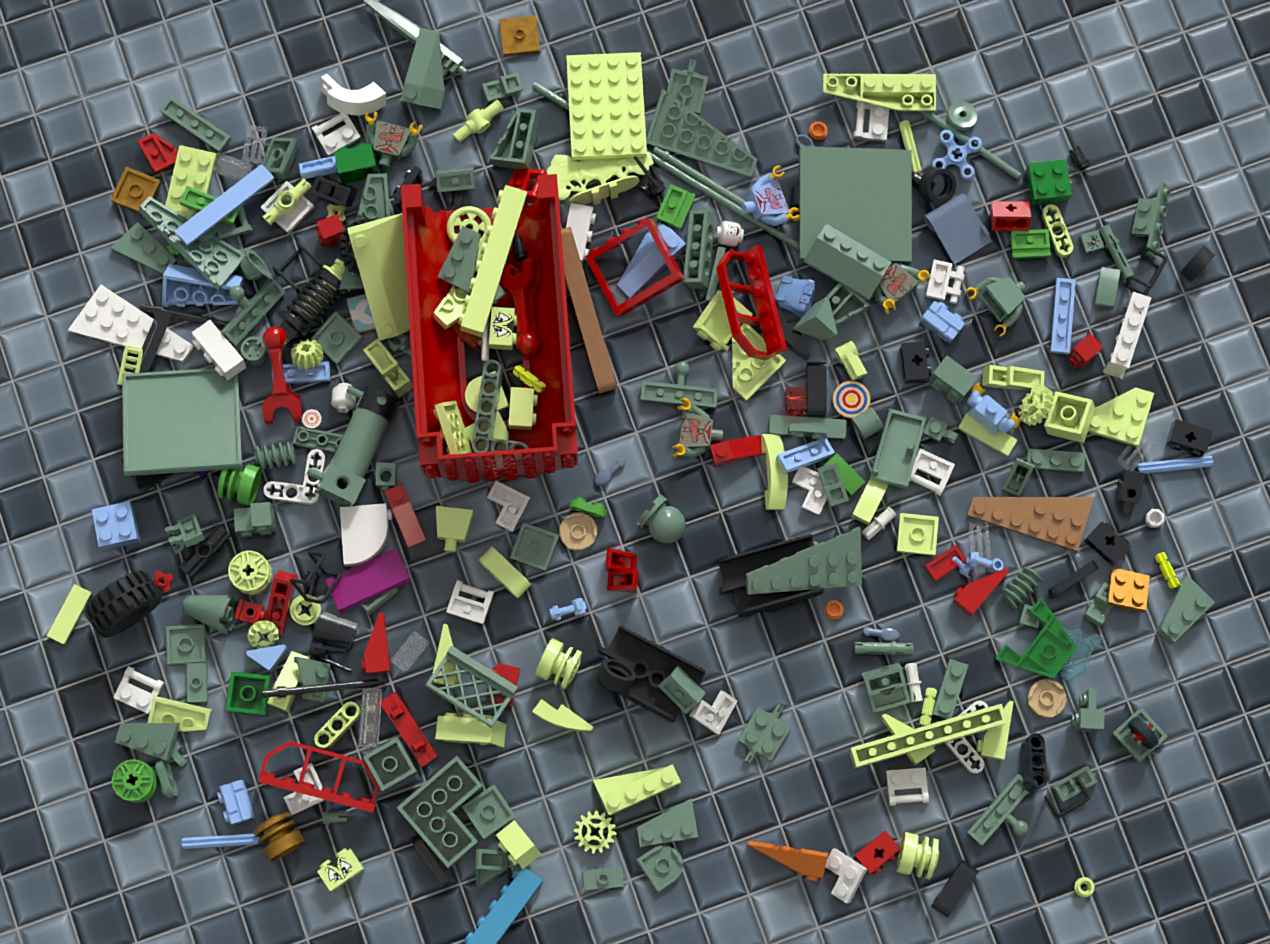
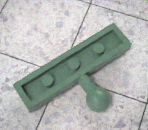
[221,279,286,346]
[640,361,718,409]
[966,774,1028,846]

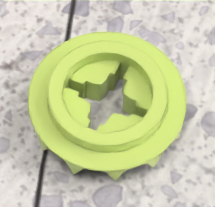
[290,594,321,625]
[247,621,279,649]

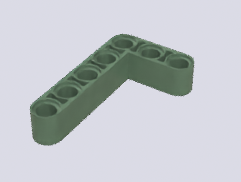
[472,360,529,452]

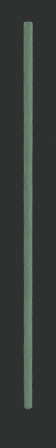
[532,82,799,251]

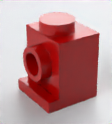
[235,599,266,625]

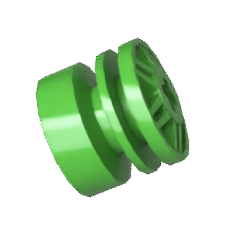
[217,464,262,506]
[112,759,159,803]

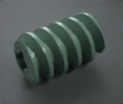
[255,441,296,470]
[1001,567,1043,610]

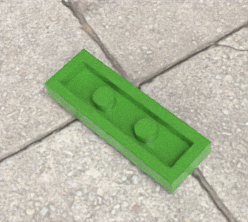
[180,186,240,225]

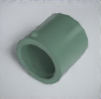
[241,337,268,366]
[851,407,884,440]

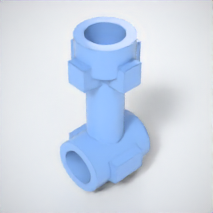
[966,551,1003,574]
[549,598,587,621]

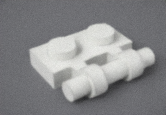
[925,260,965,304]

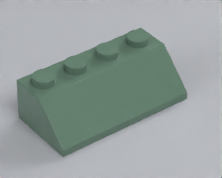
[804,224,892,300]

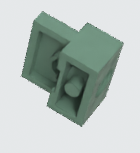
[861,663,911,713]
[1071,689,1104,733]

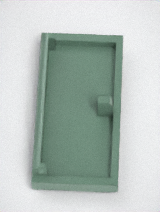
[870,409,926,489]

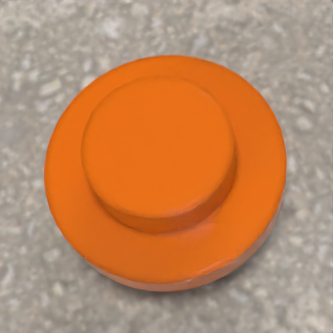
[809,122,828,140]
[824,600,844,619]

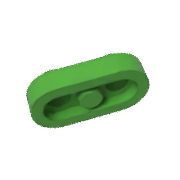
[569,497,607,519]

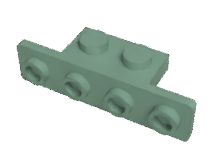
[1132,182,1171,258]
[769,415,846,440]

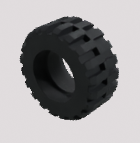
[84,570,162,638]

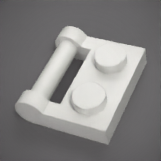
[853,101,889,142]
[312,112,361,157]
[909,449,955,496]
[446,580,494,625]
[113,666,164,714]
[886,768,929,806]

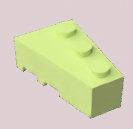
[435,713,506,747]

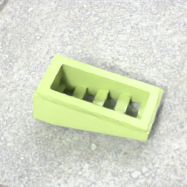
[118,345,143,385]

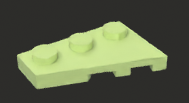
[432,285,471,330]
[148,696,212,732]

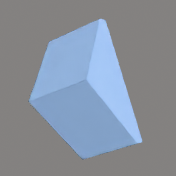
[246,644,288,673]

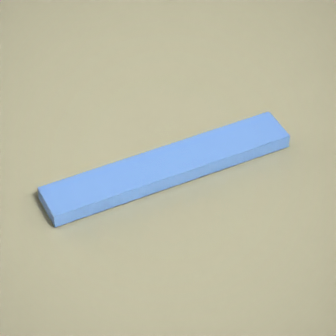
[175,164,274,247]

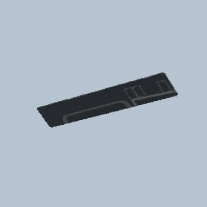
[132,308,172,373]

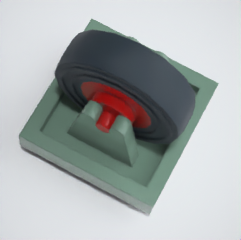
[1112,707,1168,763]

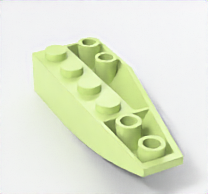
[823,74,936,111]

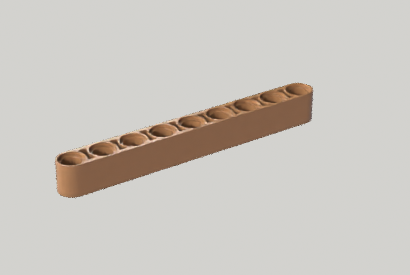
[561,227,618,394]

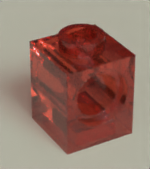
[785,387,807,417]

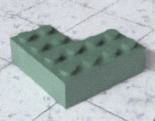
[397,756,483,869]

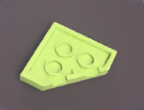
[732,323,786,401]
[1088,388,1154,447]

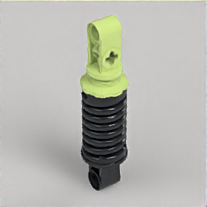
[278,259,351,349]

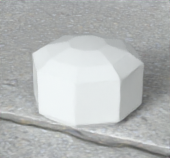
[1145,509,1164,528]

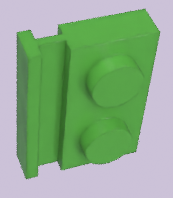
[656,184,696,230]
[1010,229,1051,259]

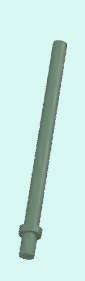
[917,111,1021,180]
[653,146,752,213]

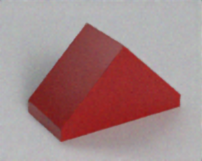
[606,548,637,572]
[607,569,638,593]

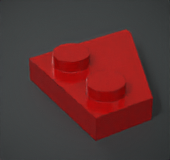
[137,133,178,174]

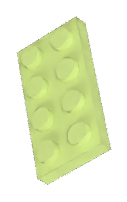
[165,145,217,219]

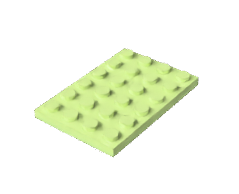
[566,52,647,160]

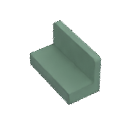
[436,167,475,192]
[658,666,705,714]

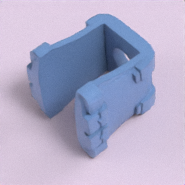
[774,275,815,318]

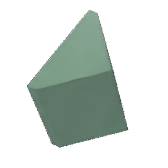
[262,137,300,182]

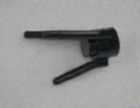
[627,156,666,198]
[309,640,352,673]

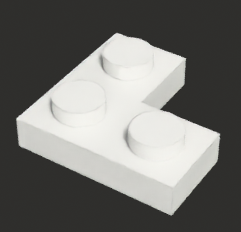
[792,467,827,516]
[487,481,530,532]
[689,690,737,735]
[284,763,325,816]
[825,848,867,904]

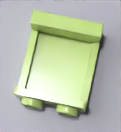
[693,290,753,351]

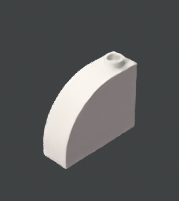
[340,503,392,567]

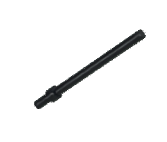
[140,303,253,334]
[261,679,378,698]

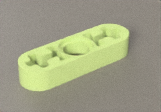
[1042,204,1073,258]

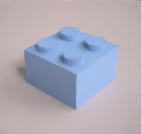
[92,501,141,550]

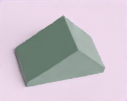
[1002,458,1035,497]

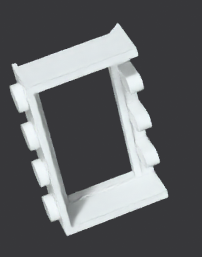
[1102,292,1151,379]

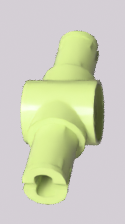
[453,100,504,143]
[262,178,312,226]

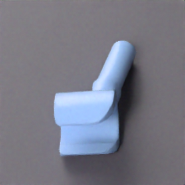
[952,556,975,578]

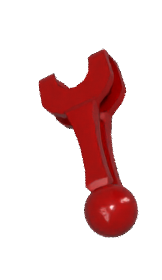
[502,257,542,356]
[262,326,303,424]

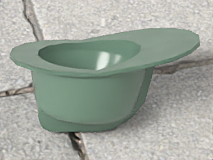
[240,249,274,280]

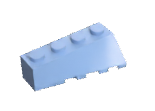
[162,264,243,307]

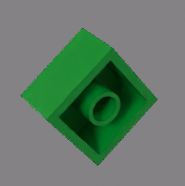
[334,143,378,184]
[1026,159,1072,206]
[226,672,273,717]

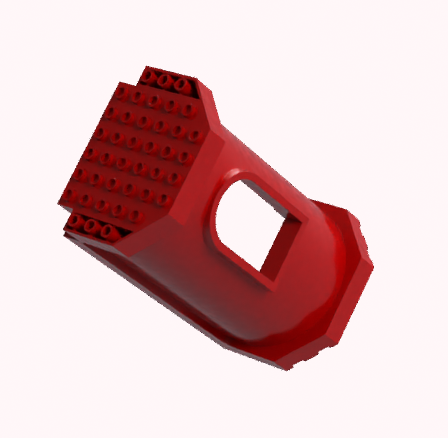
[401,174,579,483]

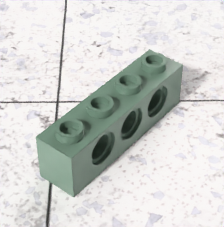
[683,210,715,289]

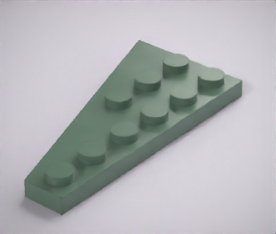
[646,89,758,177]
[339,174,390,290]
[138,196,246,291]
[746,527,862,595]

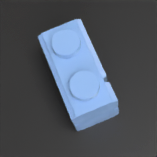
[920,301,965,344]
[218,780,255,826]

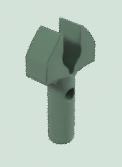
[389,334,412,359]

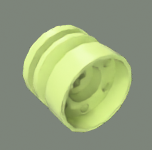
[228,550,273,596]
[535,638,582,689]
[896,832,939,879]

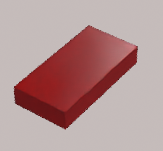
[924,545,966,582]

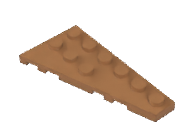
[967,497,1094,552]

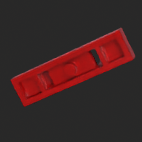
[379,692,439,768]

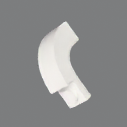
[321,74,386,115]

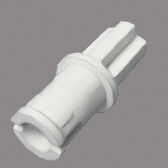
[862,507,897,540]
[905,663,923,702]

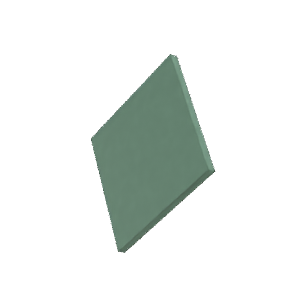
[799,146,912,262]
[122,368,242,476]

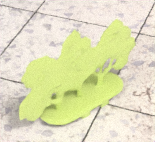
[547,152,653,205]

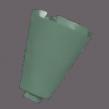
[182,595,239,634]

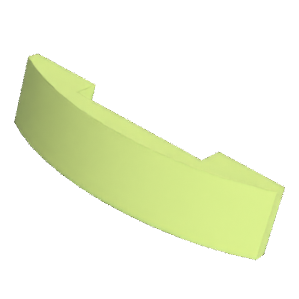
[761,434,788,510]

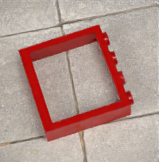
[585,218,685,317]

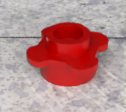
[154,571,173,592]

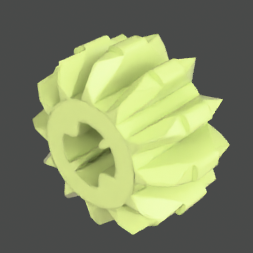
[291,339,324,371]

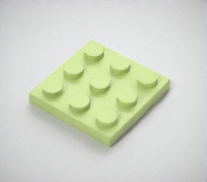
[434,401,473,455]

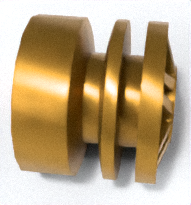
[253,812,305,862]

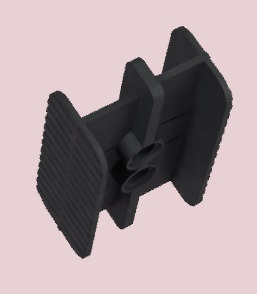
[718,534,824,617]
[596,626,706,723]

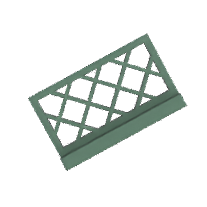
[425,645,518,728]

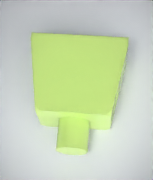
[436,506,474,552]

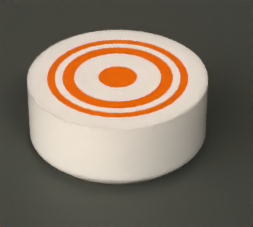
[302,409,322,429]

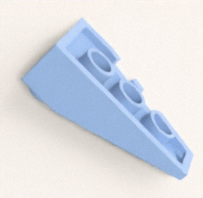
[617,222,686,299]

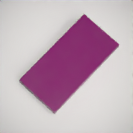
[326,548,411,613]

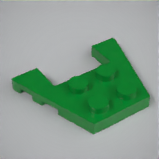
[996,598,1077,679]

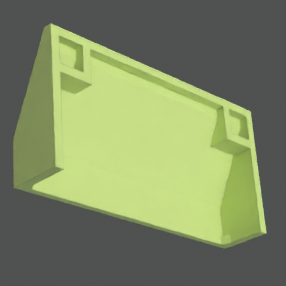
[347,213,410,341]

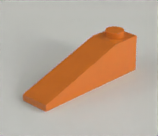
[747,841,828,882]

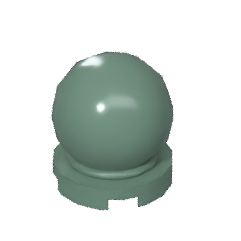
[637,495,686,544]

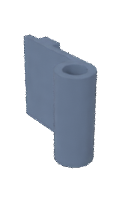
[924,193,992,265]

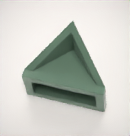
[793,298,838,340]
[476,849,508,890]

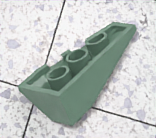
[401,28,445,109]

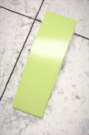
[363,339,414,398]
[982,365,1045,390]
[851,479,889,525]
[532,699,594,732]

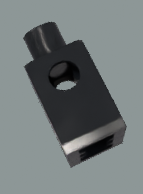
[1116,470,1145,515]

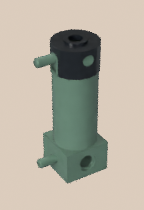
[307,386,400,507]

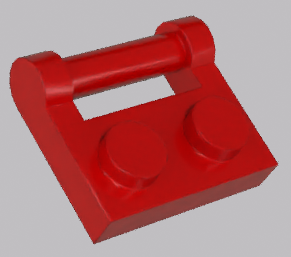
[508,169,548,203]

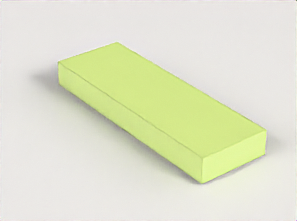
[958,413,1017,457]
[47,584,93,645]

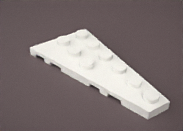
[68,285,195,363]

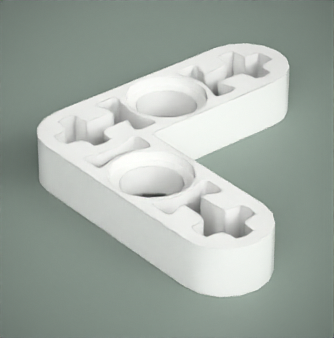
[264,449,326,505]
[945,701,988,774]

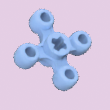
[932,130,982,180]

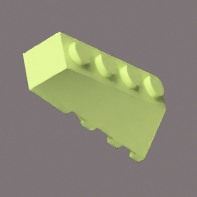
[593,764,681,816]

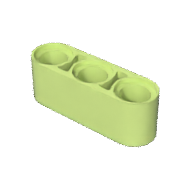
[478,546,531,599]
[314,702,361,750]

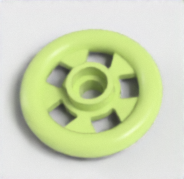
[447,206,492,244]

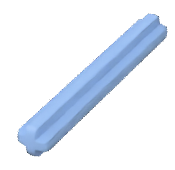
[1137,456,1213,474]
[181,834,260,849]

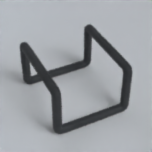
[273,242,323,294]
[1124,247,1167,296]
[290,551,341,604]
[1045,777,1091,817]

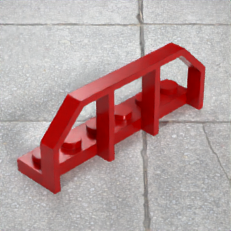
[716,245,787,361]
[257,741,379,813]

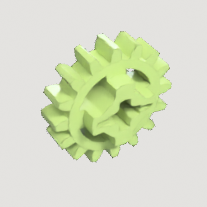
[1018,385,1055,426]
[574,811,616,854]

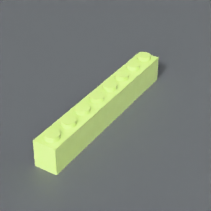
[458,185,527,337]
[849,704,1008,769]

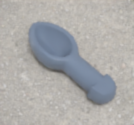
[796,134,816,147]
[594,458,625,486]
[862,627,900,642]

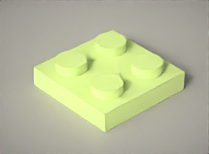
[896,513,939,556]

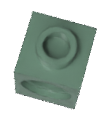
[376,463,397,492]

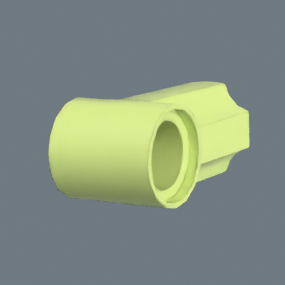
[834,341,867,381]

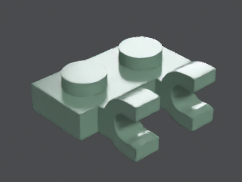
[165,513,205,554]

